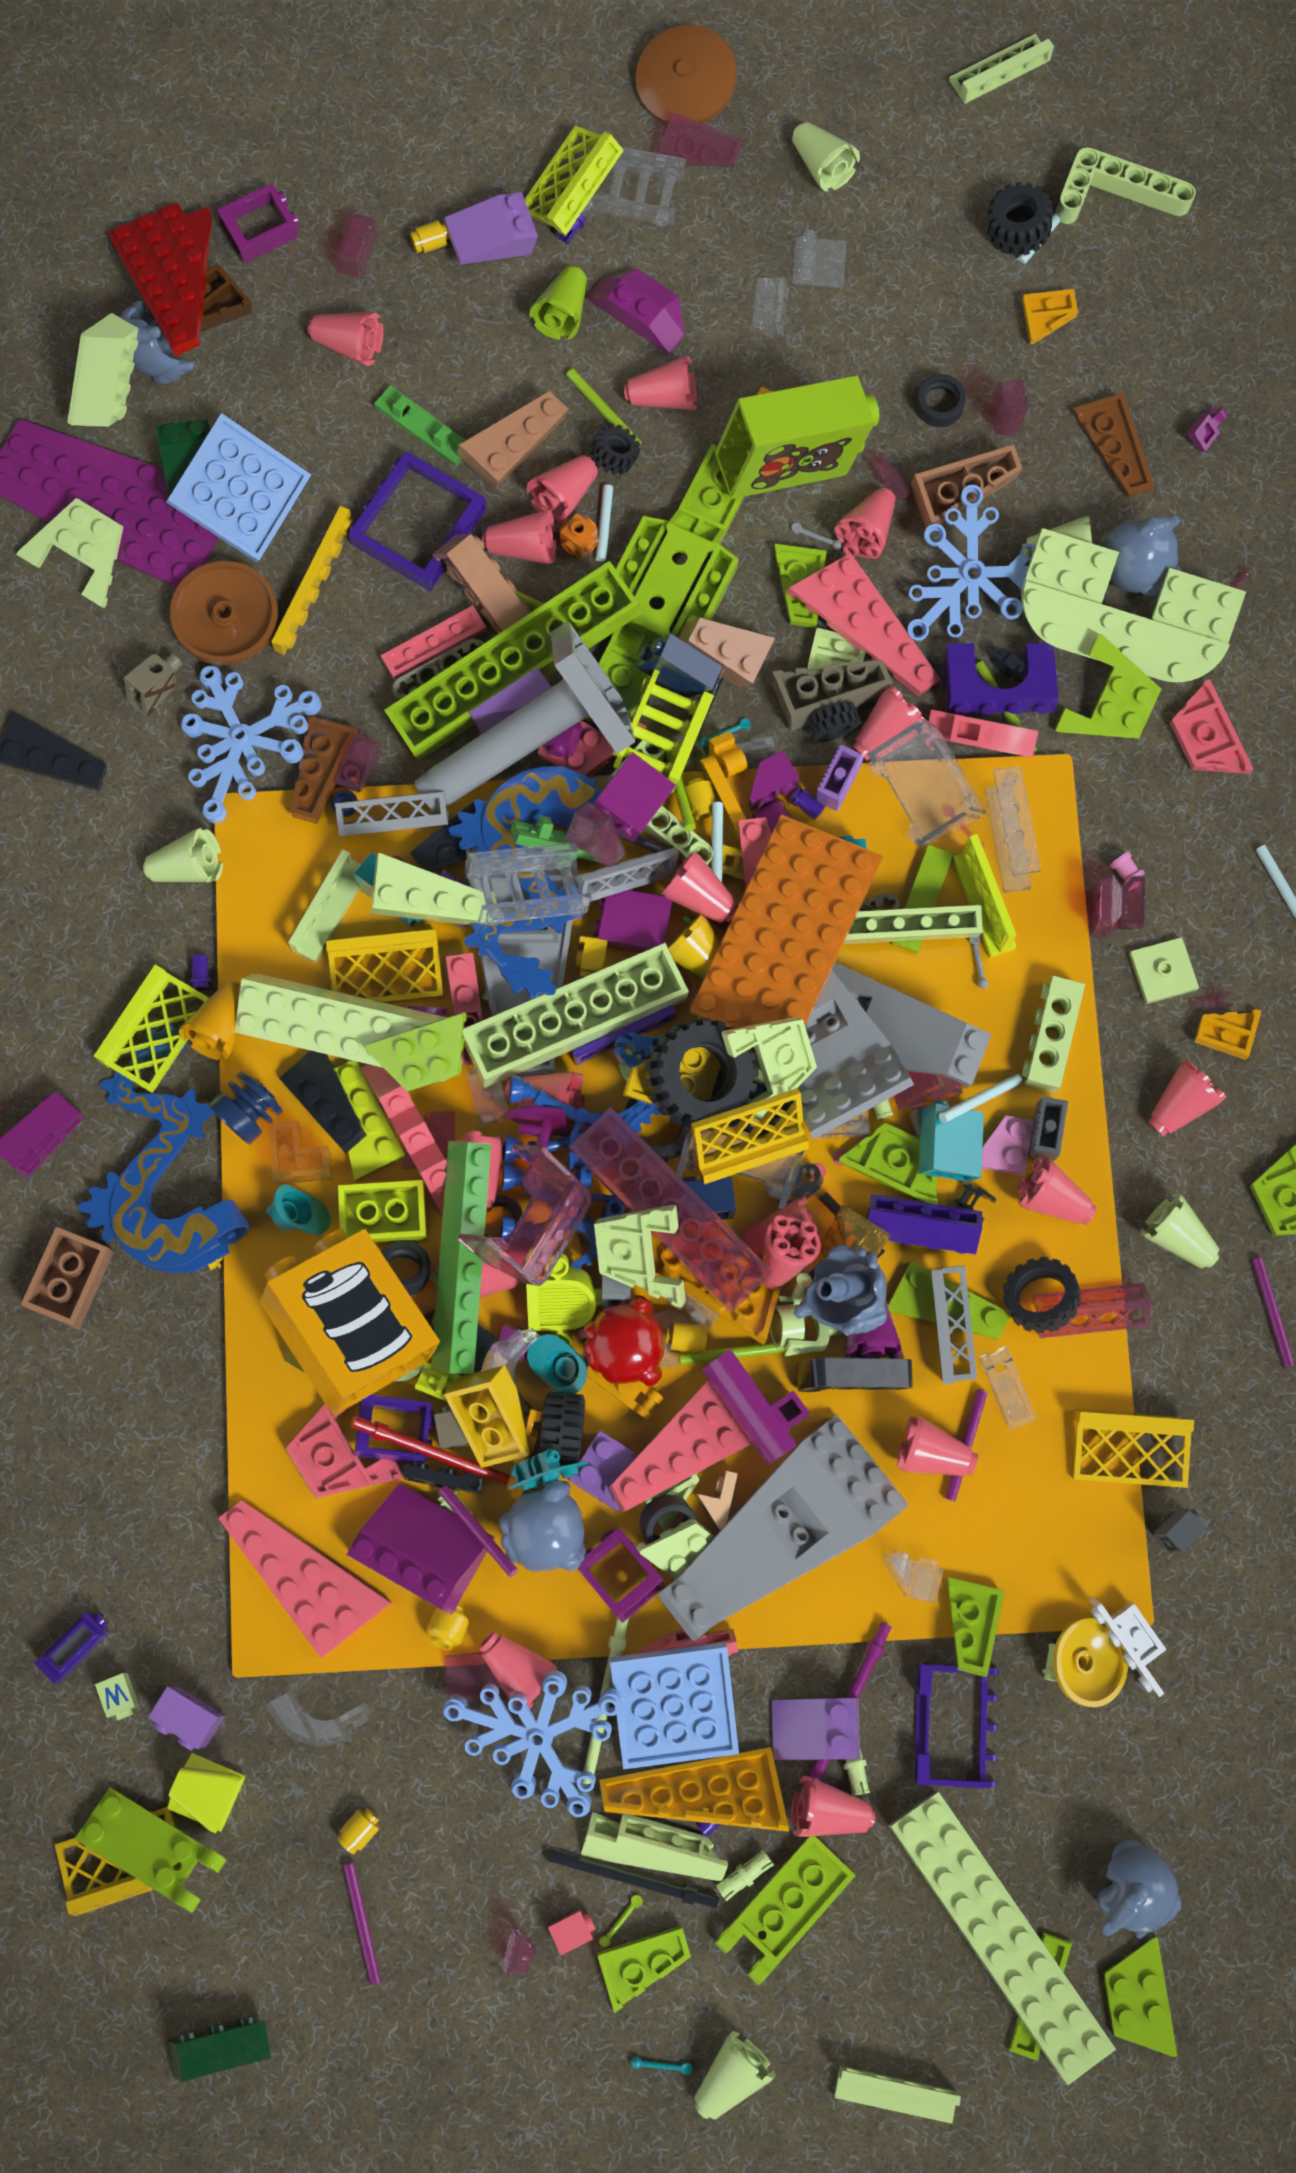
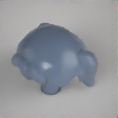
[120,300,194,384]
[1099,515,1182,599]
[794,1244,887,1336]
[499,1480,586,1572]
[1096,1840,1181,1939]

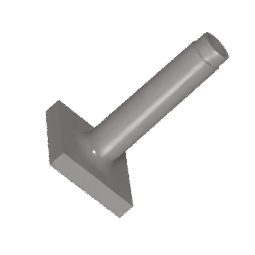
[415,621,635,812]

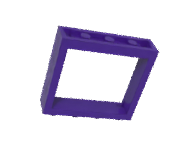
[348,451,487,591]

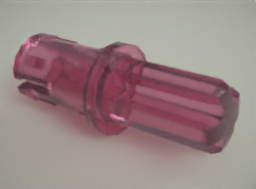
[868,452,911,500]

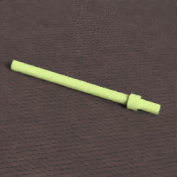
[582,1618,629,1784]

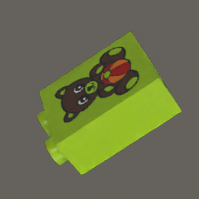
[715,375,879,499]

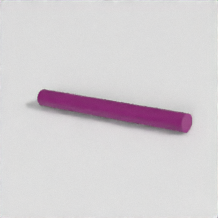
[1251,1257,1295,1368]
[945,1389,988,1502]
[439,1485,518,1577]
[343,1862,382,1985]

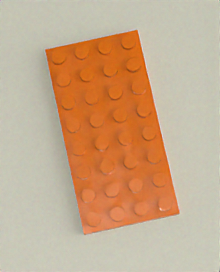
[690,814,883,1028]

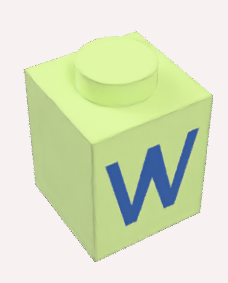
[95,1673,139,1721]

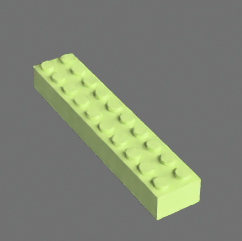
[888,1791,1116,2085]

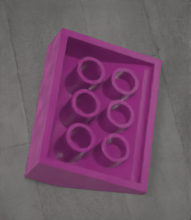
[346,1483,495,1615]

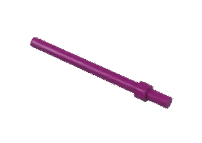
[809,1622,892,1781]

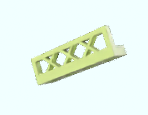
[949,34,1054,104]
[288,850,361,964]
[834,2066,961,2124]

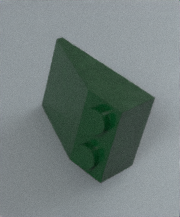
[155,419,210,508]

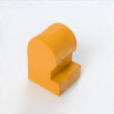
[709,731,747,778]

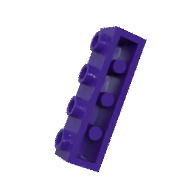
[865,1194,982,1255]

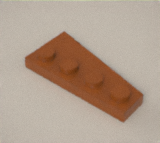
[1073,392,1154,498]
[290,716,359,824]

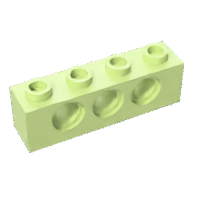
[1021,976,1085,1094]

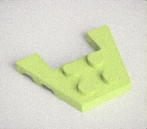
[16,498,123,608]
[721,1017,817,1128]
[594,1205,686,1308]

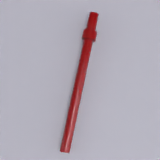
[351,1416,510,1486]

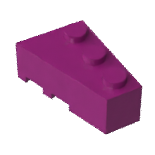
[0,1091,84,1179]

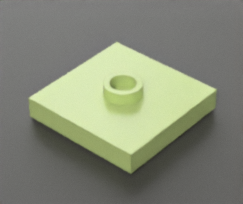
[1129,937,1199,1004]

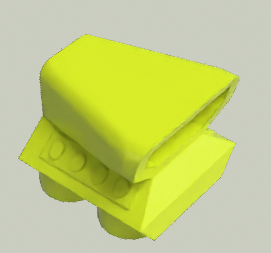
[167,1753,245,1833]

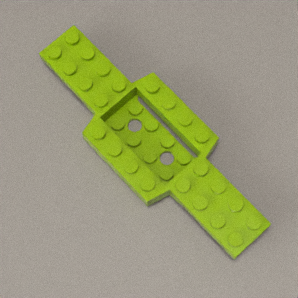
[584,444,744,723]

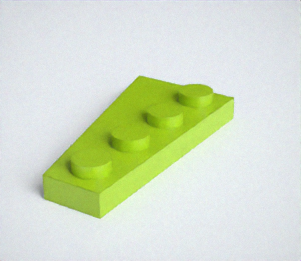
[888,1261,1010,1340]

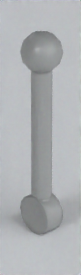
[791,523,843,550]
[969,936,988,989]

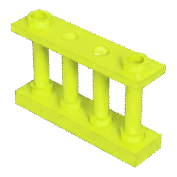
[612,669,714,793]

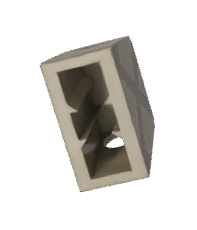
[124,653,182,717]

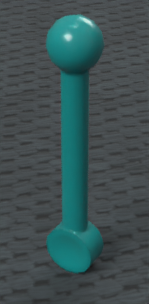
[699,719,751,747]
[630,2056,693,2075]

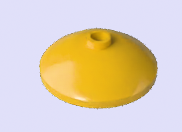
[1053,1618,1128,1707]

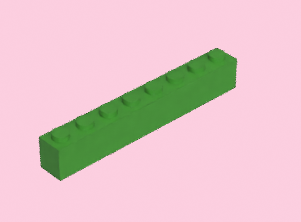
[431,1141,491,1374]

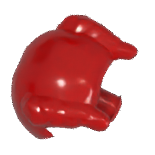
[584,1295,664,1386]

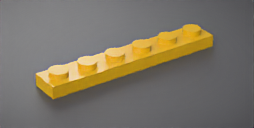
[272,506,353,655]

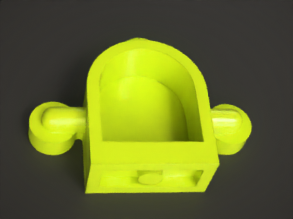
[526,1252,602,1346]

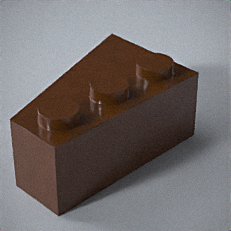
[201,263,252,332]

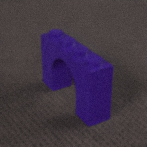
[944,643,1059,714]

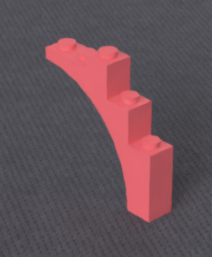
[361,1064,447,1217]

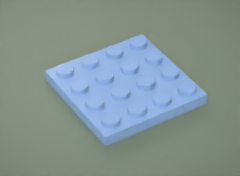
[166,413,311,563]
[610,1642,739,1769]

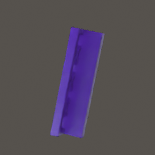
[569,1005,676,1066]

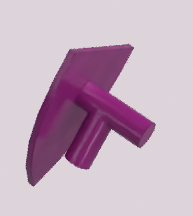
[503,1106,569,1152]

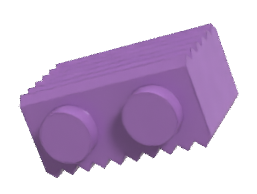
[815,745,864,811]

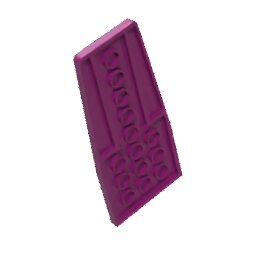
[0,420,219,588]

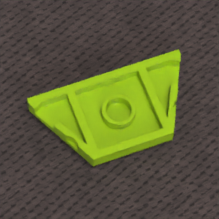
[365,1012,466,1091]
[838,1123,938,1204]
[1103,1936,1177,2057]

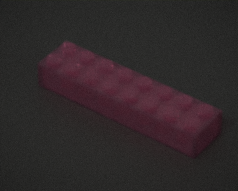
[569,1107,773,1314]

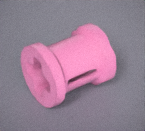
[1110,852,1145,887]

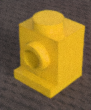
[576,936,608,978]

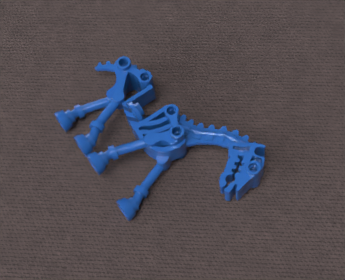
[500,1032,661,1269]

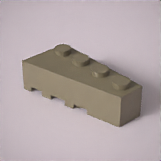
[772,660,892,731]

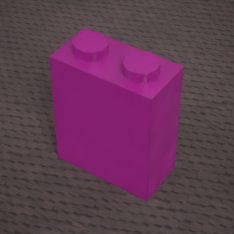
[590,752,676,842]
[594,890,672,953]

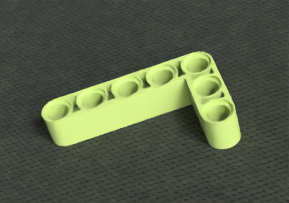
[1056,148,1196,224]
[606,740,713,866]

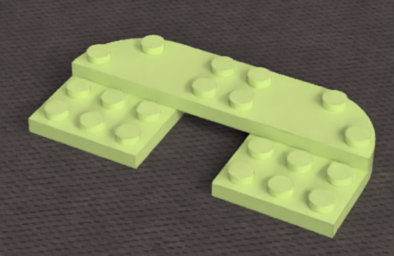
[1021,528,1246,682]

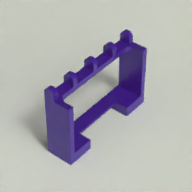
[914,1664,999,1788]

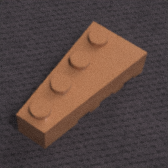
[456,391,569,490]
[910,444,1022,529]
[432,534,532,634]

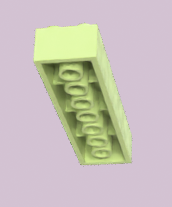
[462,943,689,1088]
[235,973,447,1082]

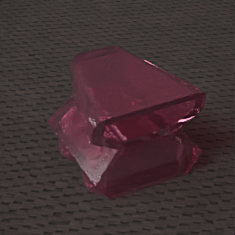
[1091,874,1145,941]

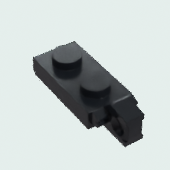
[402,1462,483,1495]

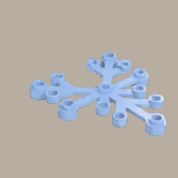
[907,485,1035,642]
[181,666,321,823]
[443,1670,624,1817]

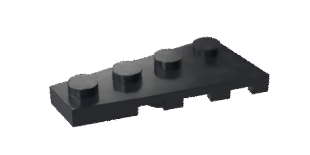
[0,711,108,791]
[279,1051,367,1154]

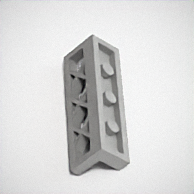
[335,791,450,836]
[566,848,679,905]
[931,1265,977,1384]

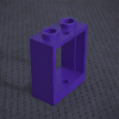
[354,1395,435,1463]

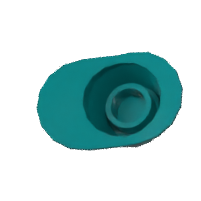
[266,1185,330,1235]
[527,1334,587,1394]

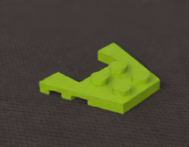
[1054,633,1161,739]
[1250,1144,1296,1236]

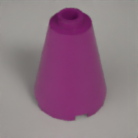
[845,1298,902,1359]

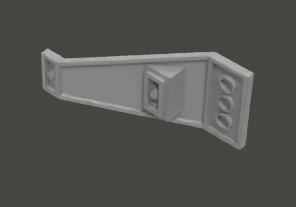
[657,1415,909,1642]

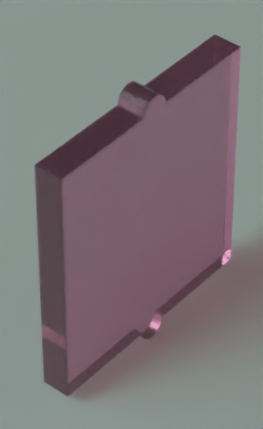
[444,1652,501,1702]

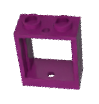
[217,183,300,263]
[578,1527,667,1623]

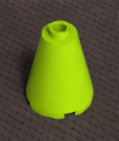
[529,266,587,340]

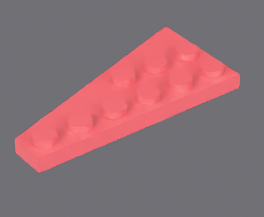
[786,553,941,696]
[609,1380,752,1513]
[218,1500,392,1658]

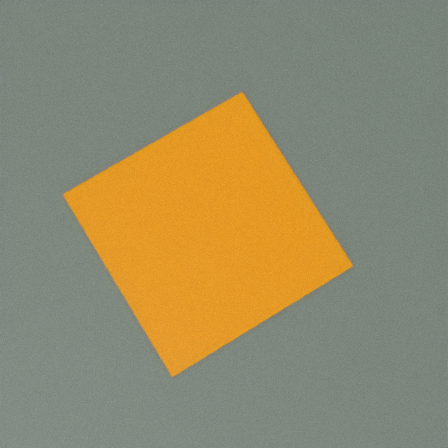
[214,754,1154,1678]

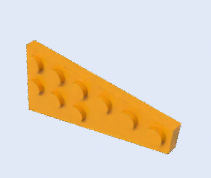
[651,1231,781,1345]
[599,1747,789,1832]

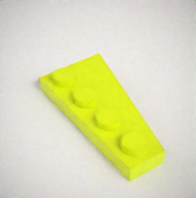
[335,1060,405,1182]

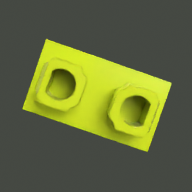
[415,1362,462,1402]

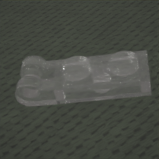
[979,1346,1037,1430]

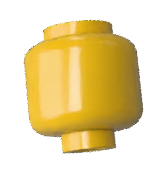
[427,1606,469,1650]

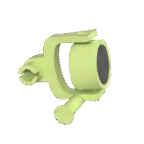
[770,1273,843,1356]

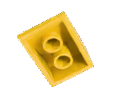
[444,1365,530,1468]

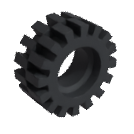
[589,424,641,475]
[809,701,861,743]

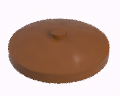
[636,25,737,128]
[170,561,278,665]

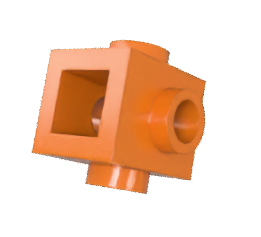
[559,513,598,560]

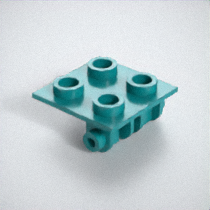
[510,1449,588,1491]

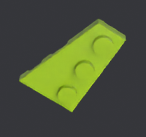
[774,544,827,628]
[947,1577,1005,1677]
[597,1925,691,2013]

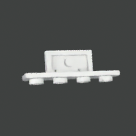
[1088,1596,1166,1697]

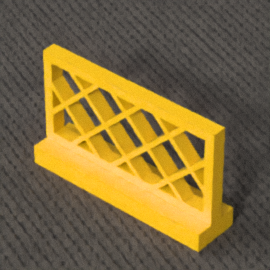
[326,929,444,1003]
[691,1088,809,1184]
[1073,1409,1194,1488]
[55,1807,189,1916]

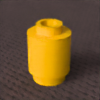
[410,220,450,254]
[685,778,716,820]
[665,1321,707,1353]
[336,1808,380,1854]

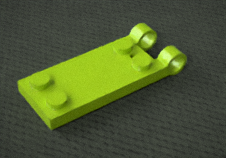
[75,1787,227,1913]
[714,1836,856,1986]

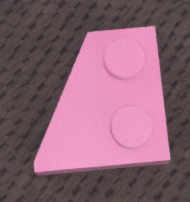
[982,1116,1033,1176]

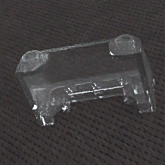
[868,718,986,847]

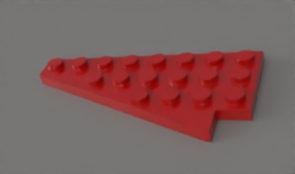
[107,202,212,356]

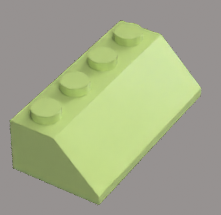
[67,313,138,427]

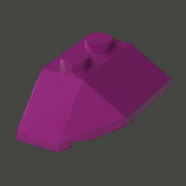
[586,268,684,355]

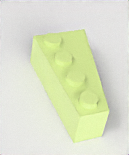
[370,853,488,926]

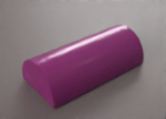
[702,1349,796,1465]

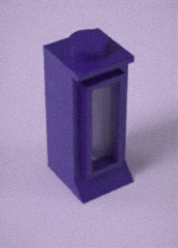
[34,1611,110,1684]

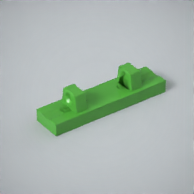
[374,385,466,467]
[510,815,620,865]

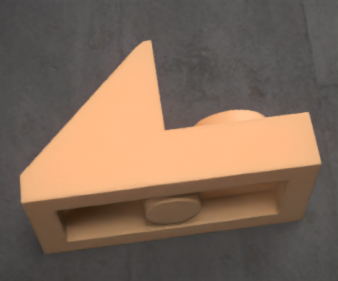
[696,1471,738,1530]

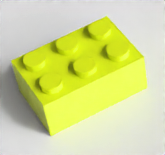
[338,1180,428,1244]

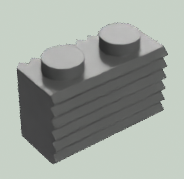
[1028,1096,1068,1161]
[1152,1508,1206,1554]

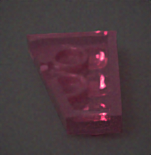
[654,112,744,167]

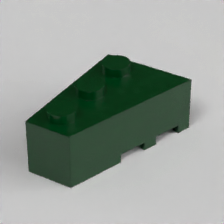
[167,2015,271,2082]

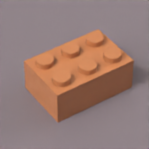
[21,1227,114,1330]

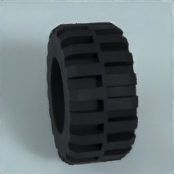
[644,1018,758,1128]

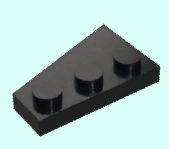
[409,802,476,873]

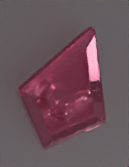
[502,1926,536,1977]

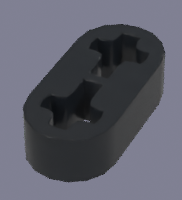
[776,1163,824,1207]

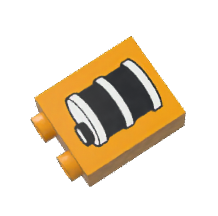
[260,1229,440,1416]

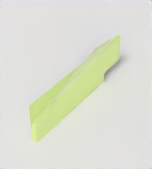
[581,1812,728,1881]

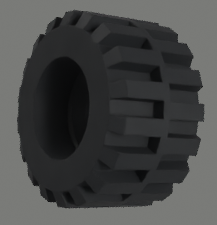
[988,182,1053,256]
[539,1391,585,1466]

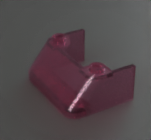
[458,1144,591,1286]

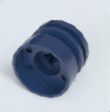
[207,1071,283,1145]

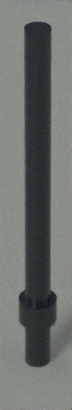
[546,1849,720,1909]

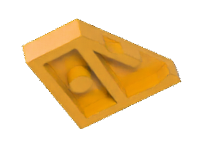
[1022,289,1078,345]
[1194,1009,1261,1060]

